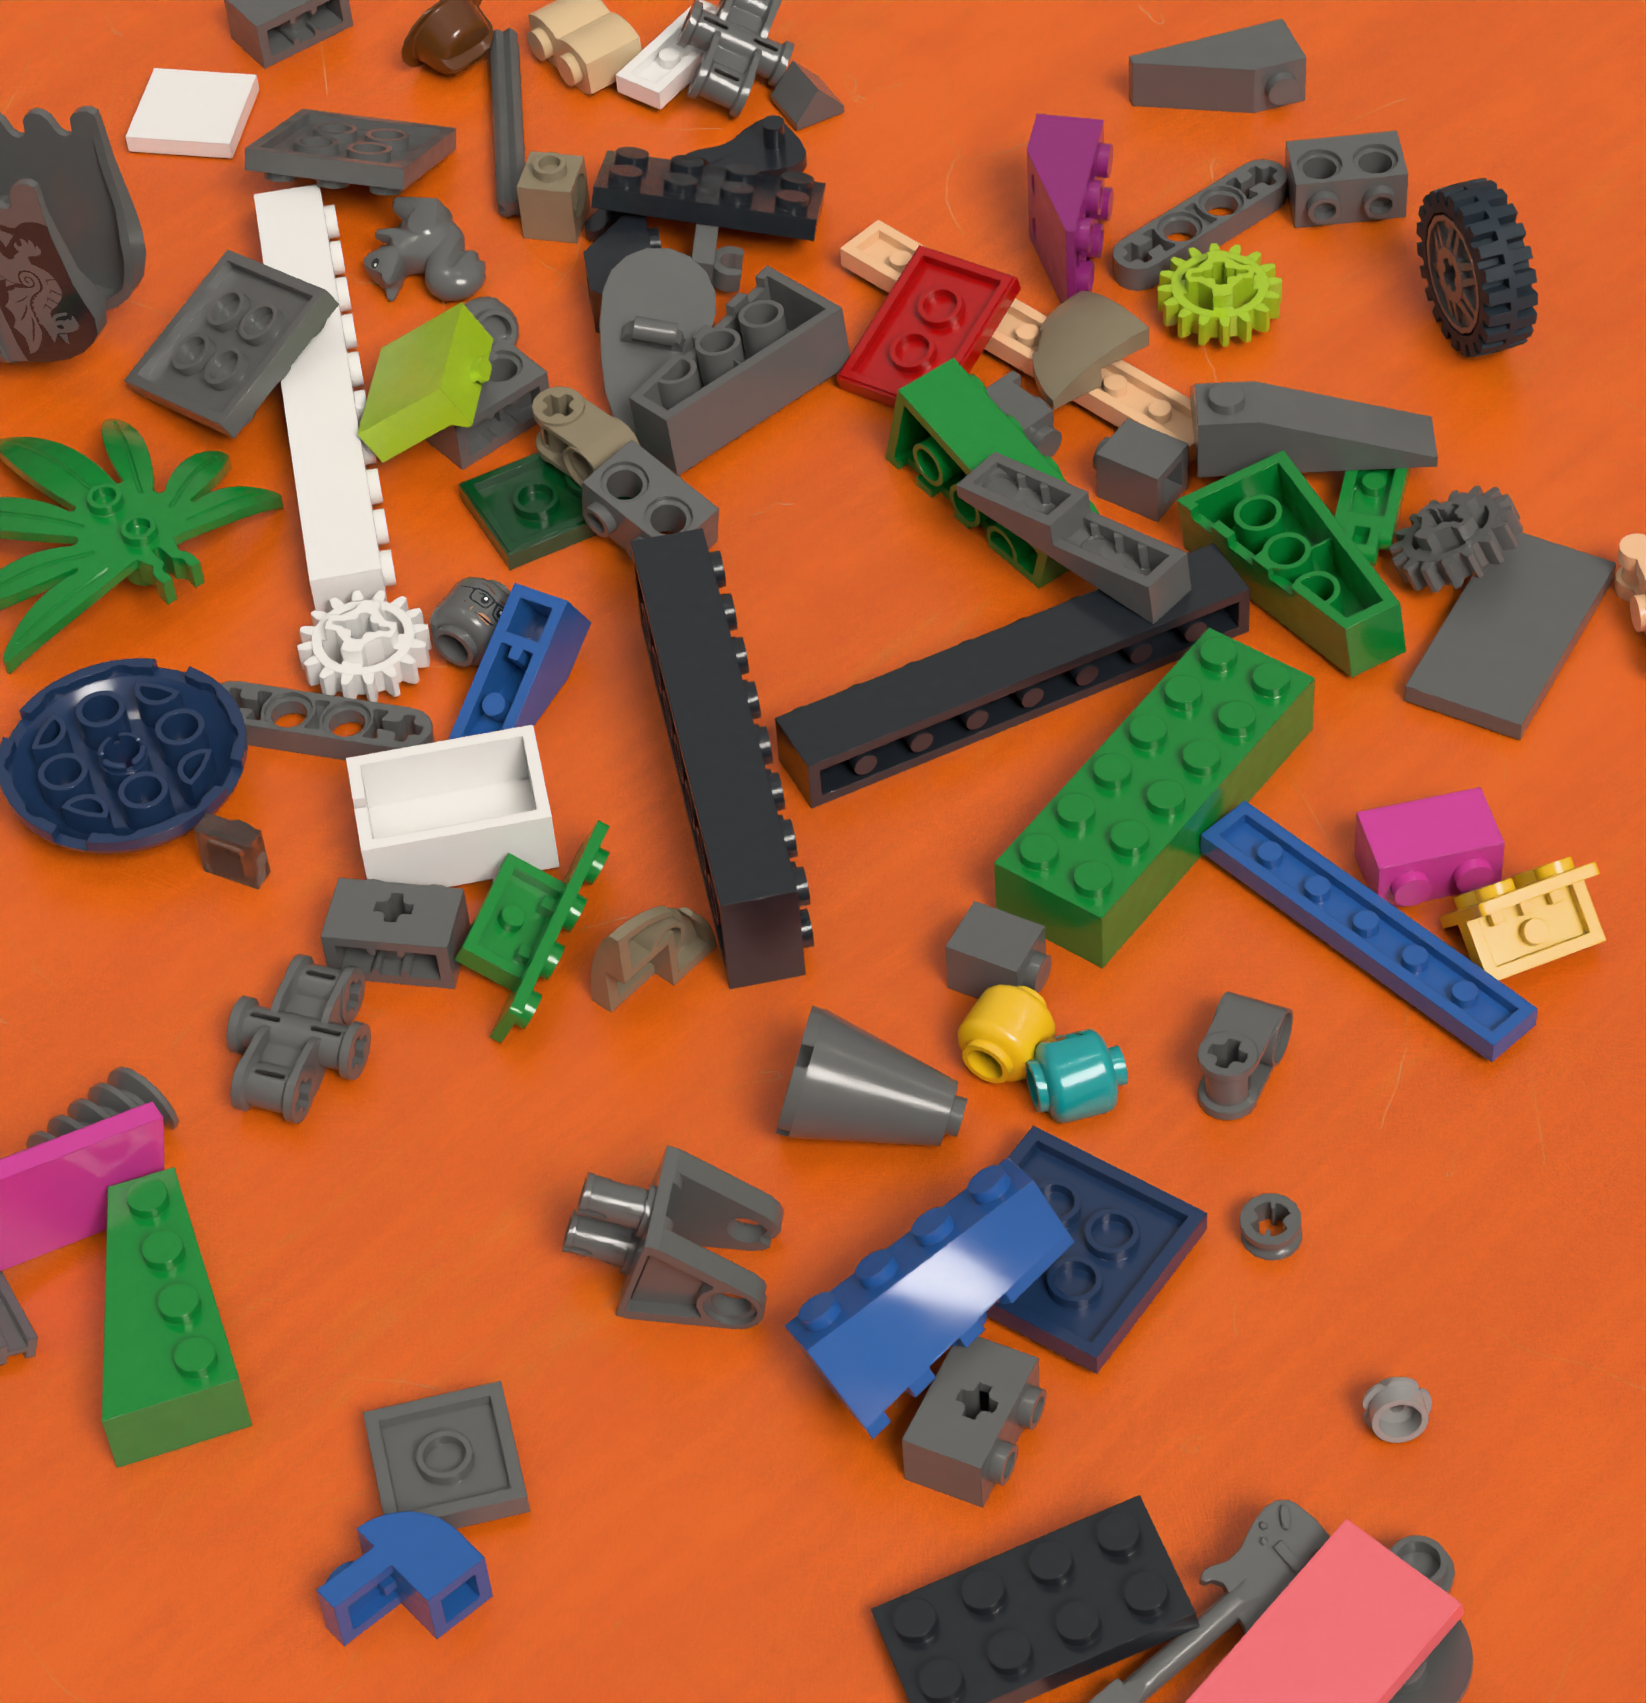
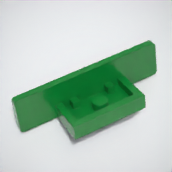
[454,820,610,1043]

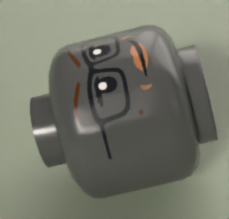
[430,577,510,667]

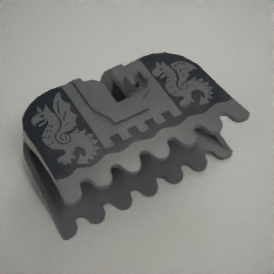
[0,106,146,364]

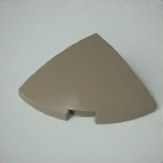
[1033,291,1149,410]
[591,905,717,1012]

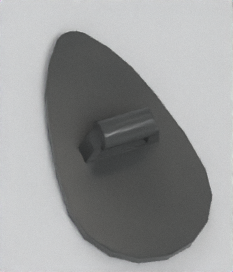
[599,248,716,440]

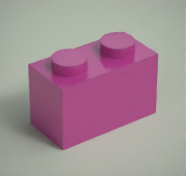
[1354,787,1505,907]

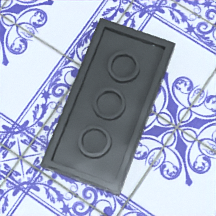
[1404,532,1616,740]

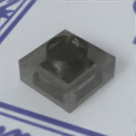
[194,812,271,889]

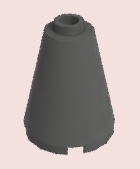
[776,1005,968,1147]

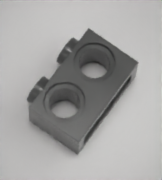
[1285,131,1408,228]
[425,338,549,470]
[582,440,719,562]

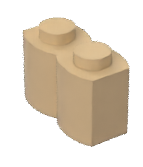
[527,0,642,95]

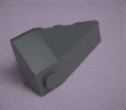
[1190,381,1438,477]

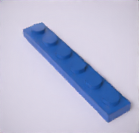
[1201,801,1538,1062]

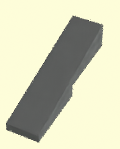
[956,452,1192,625]

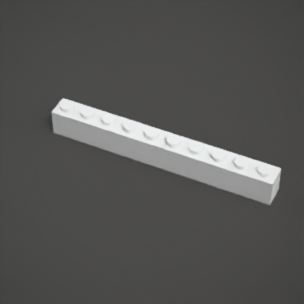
[254,184,397,613]

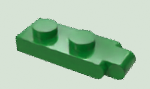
[1335,468,1410,566]

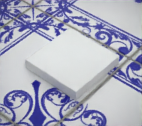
[126,68,259,159]

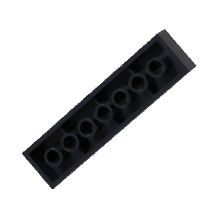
[630,528,814,989]

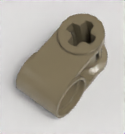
[532,386,640,488]

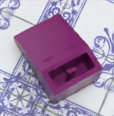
[1027,114,1114,303]

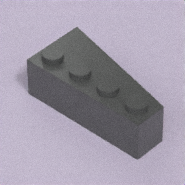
[629,266,850,476]

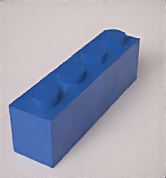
[784,1157,1074,1439]

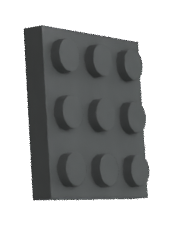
[245,109,456,195]
[124,249,339,438]

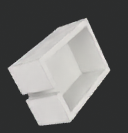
[346,725,560,887]

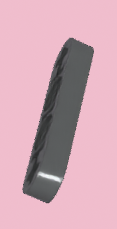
[1113,159,1288,291]
[221,681,436,760]

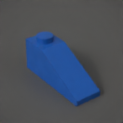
[448,583,591,740]

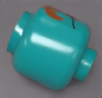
[1026,1029,1128,1124]

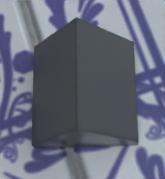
[771,60,844,130]

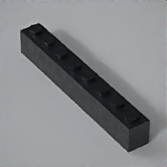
[775,543,1250,809]

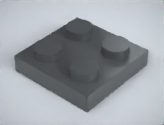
[363,1381,530,1529]

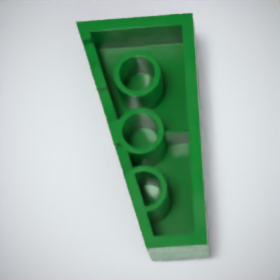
[885,358,1099,589]
[1176,450,1406,677]
[102,1167,252,1468]

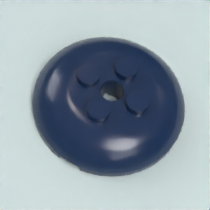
[0,658,248,854]

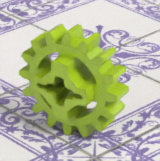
[1157,243,1282,347]

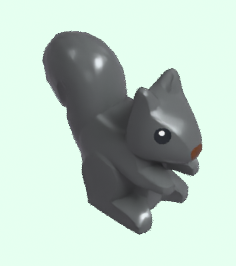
[364,197,486,302]

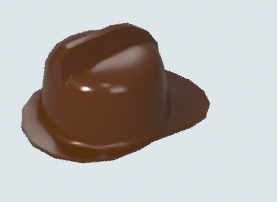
[401,0,494,75]

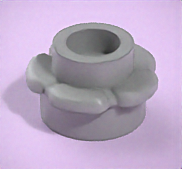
[1362,1377,1432,1443]

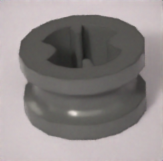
[1240,1193,1302,1260]

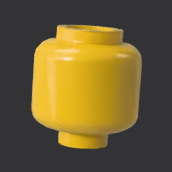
[958,984,1055,1084]

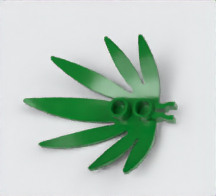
[0,418,284,674]

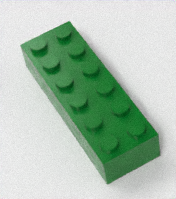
[994,628,1315,969]

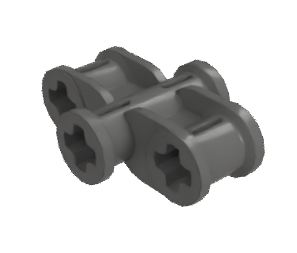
[676,0,794,118]
[226,954,371,1124]

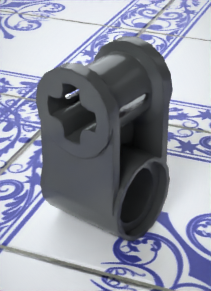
[1197,991,1293,1120]

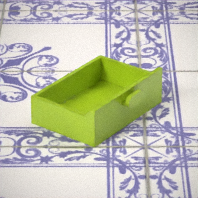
[357,302,494,463]

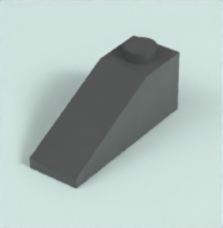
[1129,19,1306,113]

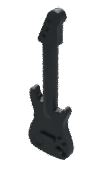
[584,115,807,242]

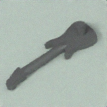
[1088,1500,1330,1703]

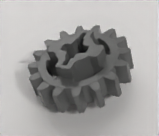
[1389,486,1523,593]

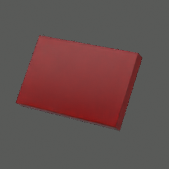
[836,245,1021,408]

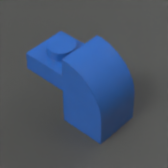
[316,1511,493,1646]

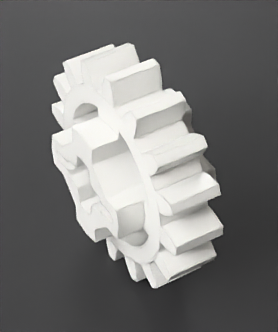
[297,590,432,702]

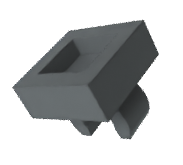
[692,224,744,292]

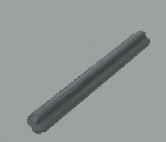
[490,28,525,218]

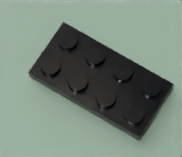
[591,147,826,241]
[871,1495,1200,1703]

